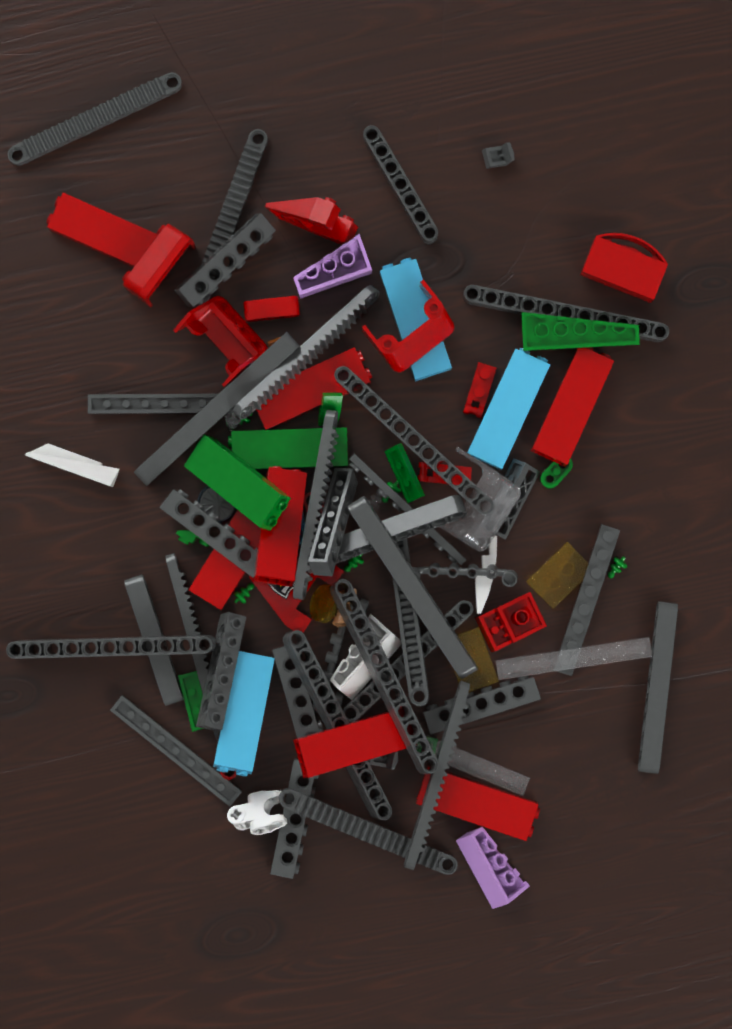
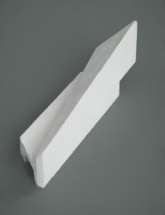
[25,444,120,487]

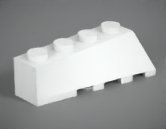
[330,613,402,700]

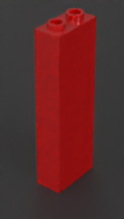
[47,193,158,268]
[256,347,372,430]
[530,347,614,467]
[253,466,307,587]
[189,510,260,610]
[293,708,417,778]
[416,765,540,841]

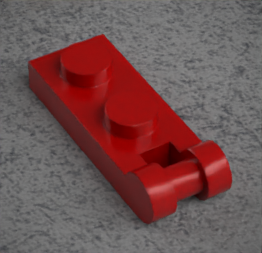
[463,362,497,419]
[417,462,472,485]

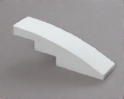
[475,536,497,614]

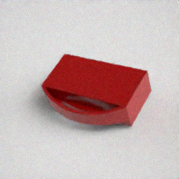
[580,233,668,303]

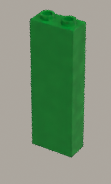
[228,427,348,470]
[184,434,291,531]

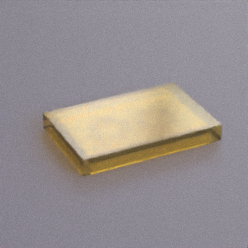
[526,542,588,609]
[453,627,499,693]

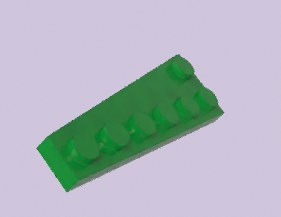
[521,312,640,351]

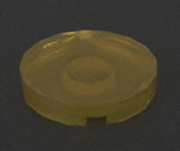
[310,584,337,623]

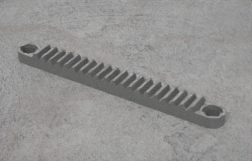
[7,72,182,166]
[194,129,268,308]
[233,285,380,420]
[293,410,339,600]
[390,516,429,707]
[165,553,220,741]
[404,681,470,870]
[279,788,458,875]

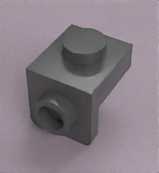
[482,142,515,169]
[368,751,398,770]

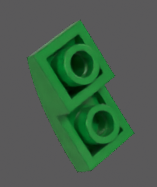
[318,393,343,426]
[176,530,210,548]

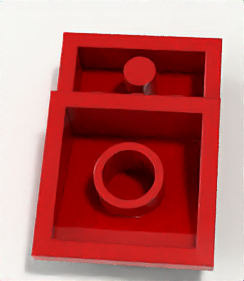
[475,592,547,652]

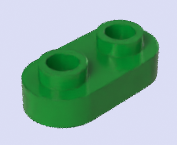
[540,458,573,489]

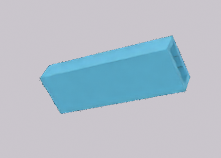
[380,258,452,381]
[467,348,551,470]
[213,651,275,776]

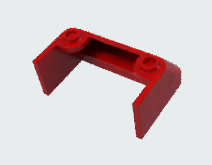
[122,224,196,308]
[362,279,454,373]
[173,296,268,387]

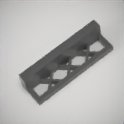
[479,458,540,540]

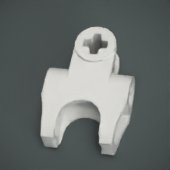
[227,790,287,835]

